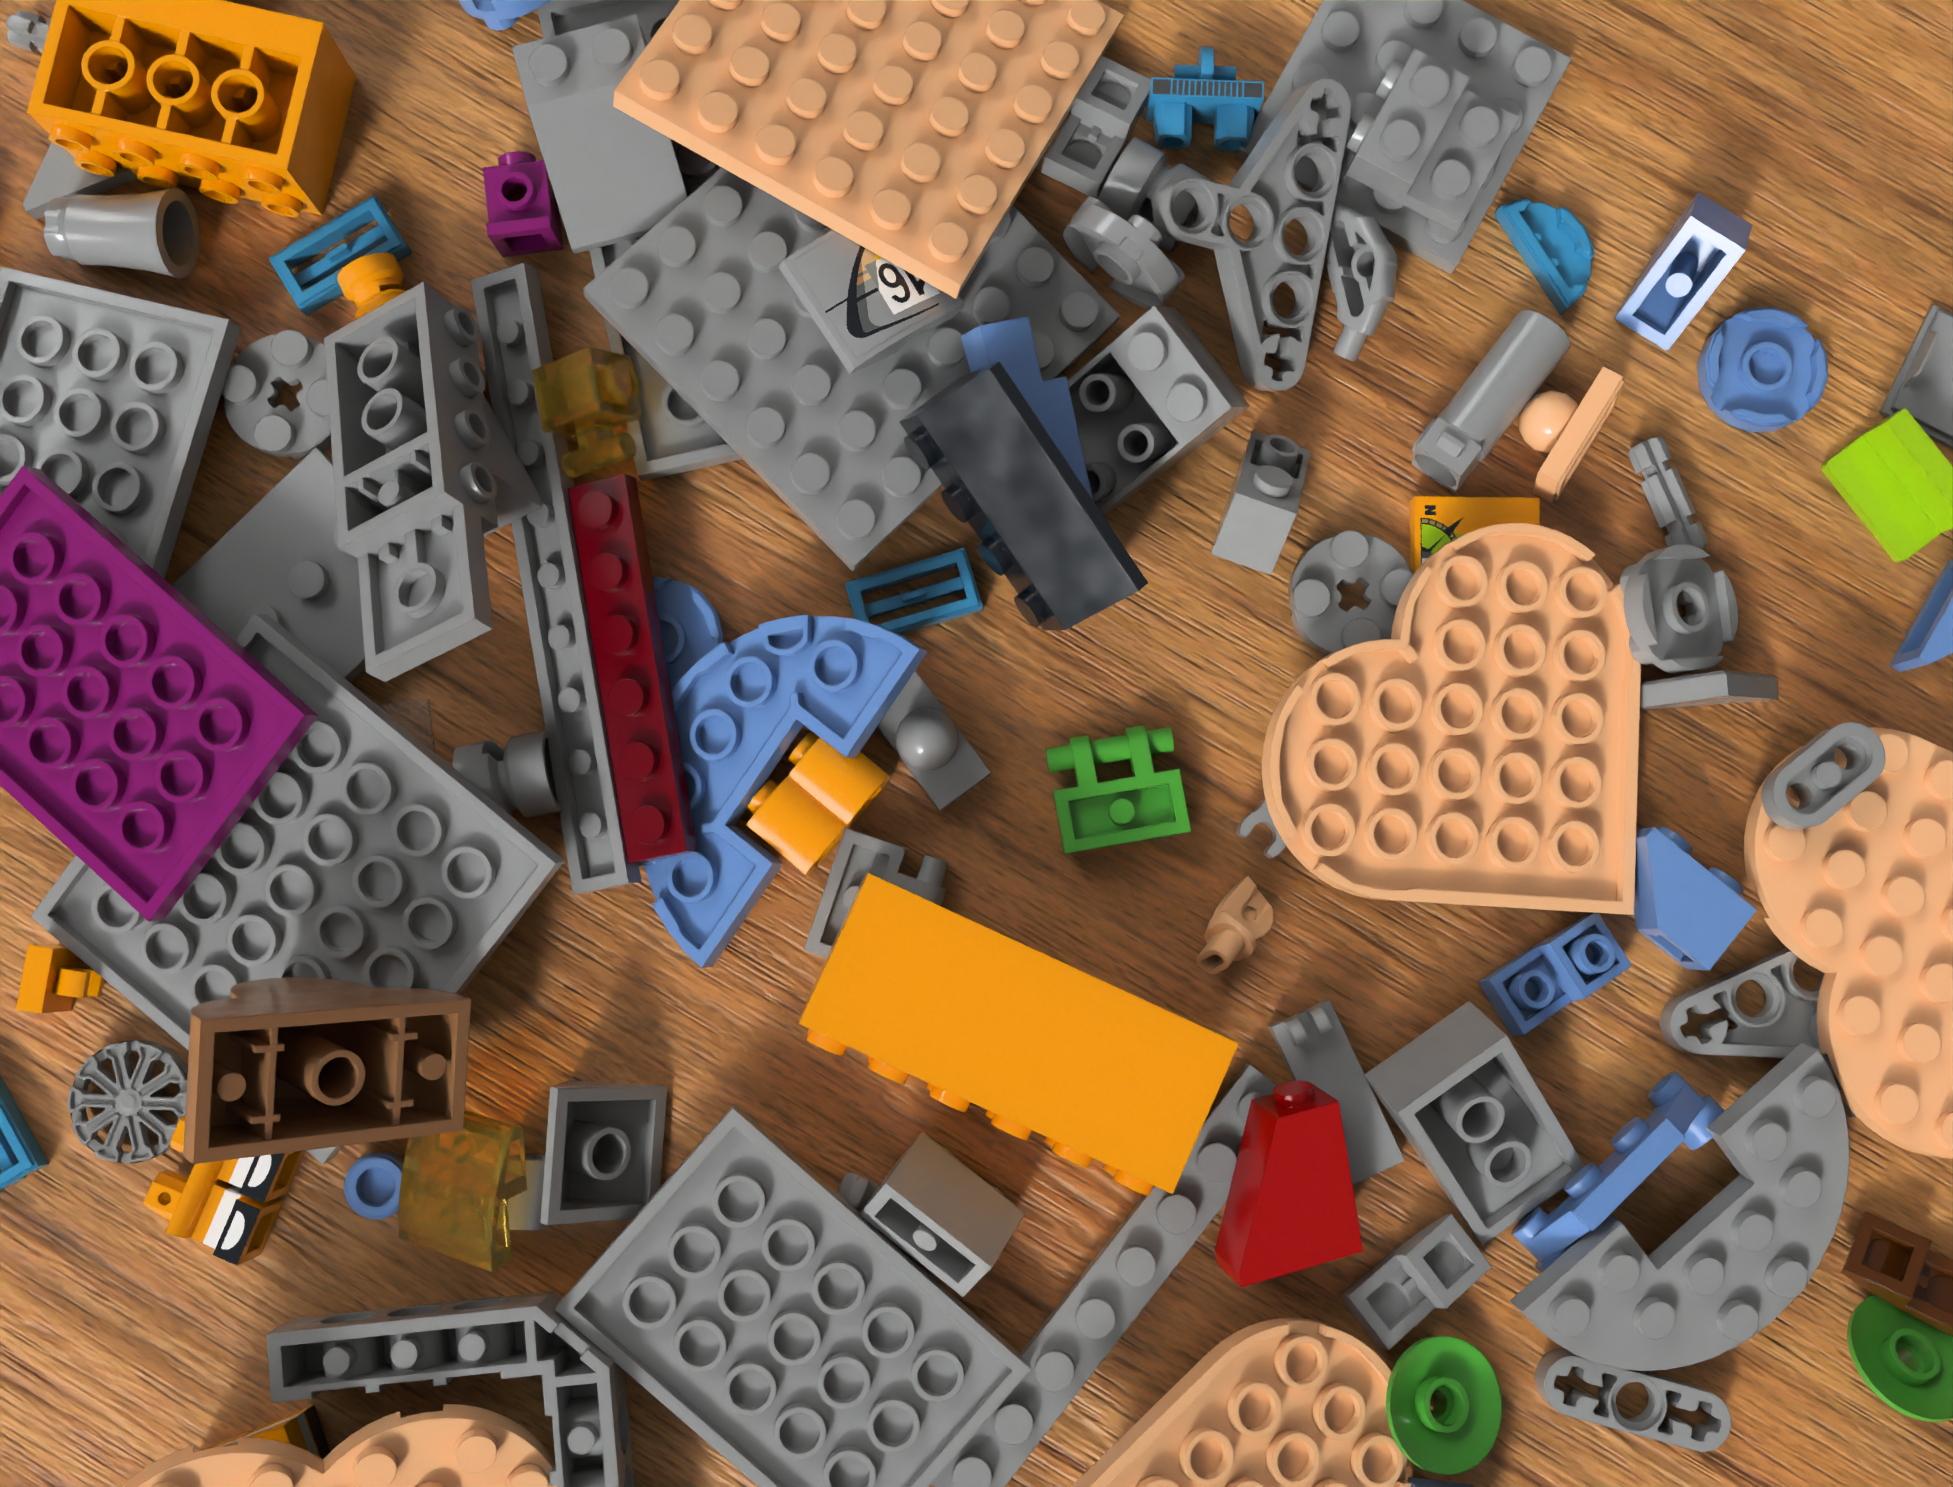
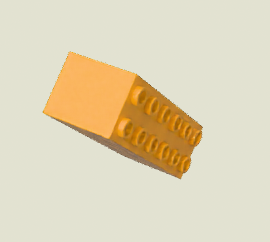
[799,873,1239,1196]

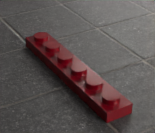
[567,473,698,863]

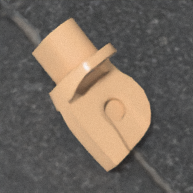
[1196,876,1273,975]

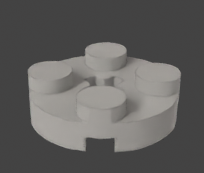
[1063,196,1185,310]
[221,330,331,460]
[1288,530,1414,656]
[1620,544,1738,674]

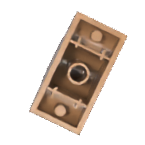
[183,977,471,1164]

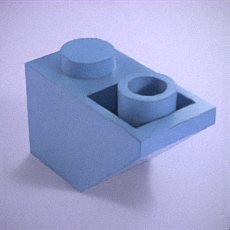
[1634,827,1757,971]

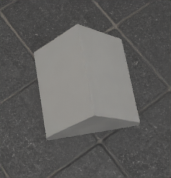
[540,1080,667,1225]

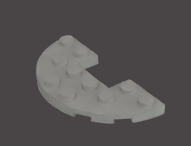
[1510,1043,1849,1371]

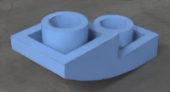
[1478,913,1632,1037]

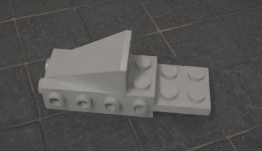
[324,281,542,682]

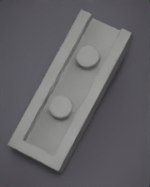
[1268,999,1405,1185]

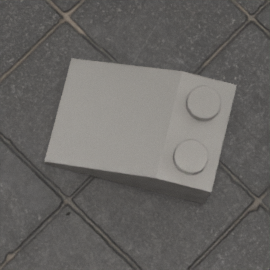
[512,14,688,254]
[1364,1001,1585,1245]

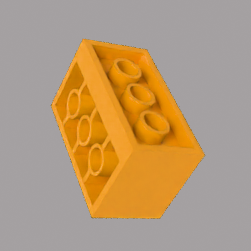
[27,0,356,217]

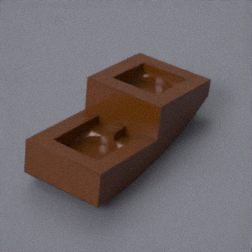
[1841,1212,1953,1336]

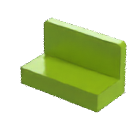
[1821,408,1953,563]

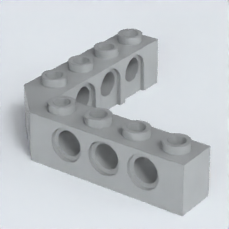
[266,1291,635,1487]

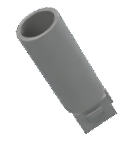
[1411,310,1570,494]

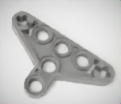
[1153,78,1351,391]
[1659,947,1857,1118]

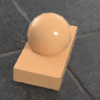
[1518,367,1624,503]

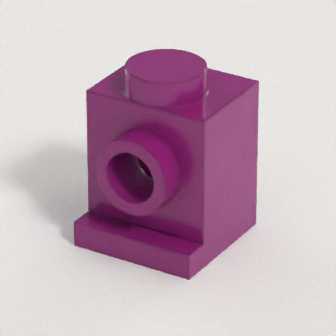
[483,151,564,257]

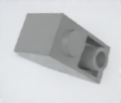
[1211,431,1311,575]

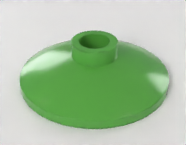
[1847,1294,1953,1422]
[1386,1336,1502,1475]

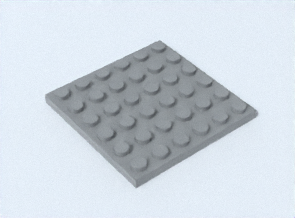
[583,168,1120,571]
[30,614,565,1164]

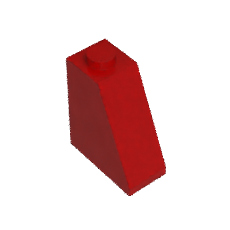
[1215,1080,1363,1287]

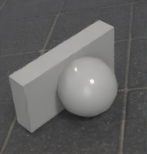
[877,671,991,812]

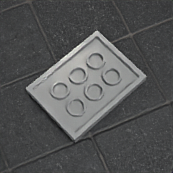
[172,447,365,683]

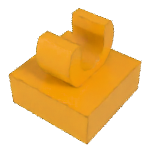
[16,944,104,1014]

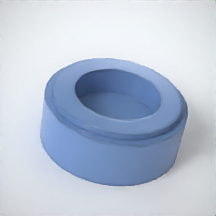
[344,1151,415,1220]

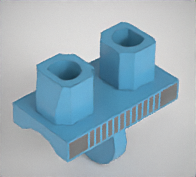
[1145,46,1264,152]

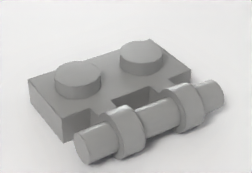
[804,828,949,958]

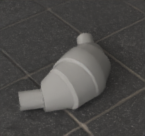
[1325,201,1398,361]

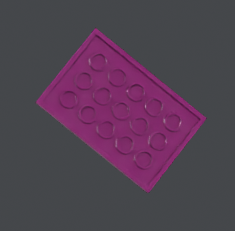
[0,466,319,922]

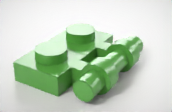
[1045,725,1191,855]

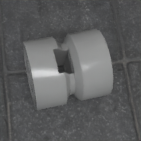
[1098,137,1212,253]
[453,730,561,818]

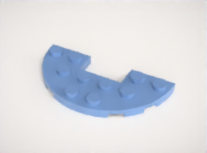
[639,615,928,968]

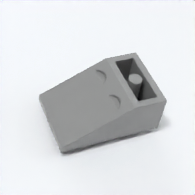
[1068,305,1250,516]

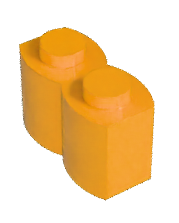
[746,731,890,877]

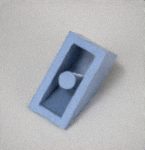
[1615,192,1752,351]

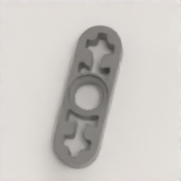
[1535,1349,1731,1452]

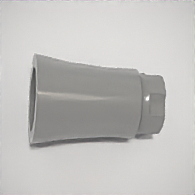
[43,188,200,278]

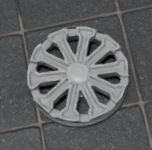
[67,1040,188,1163]

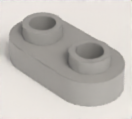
[1761,722,1885,830]

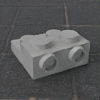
[1346,48,1520,232]

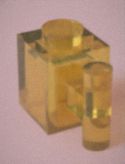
[532,347,642,478]

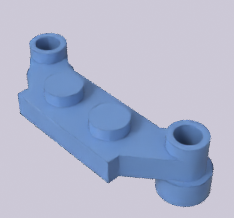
[1511,1071,1725,1273]

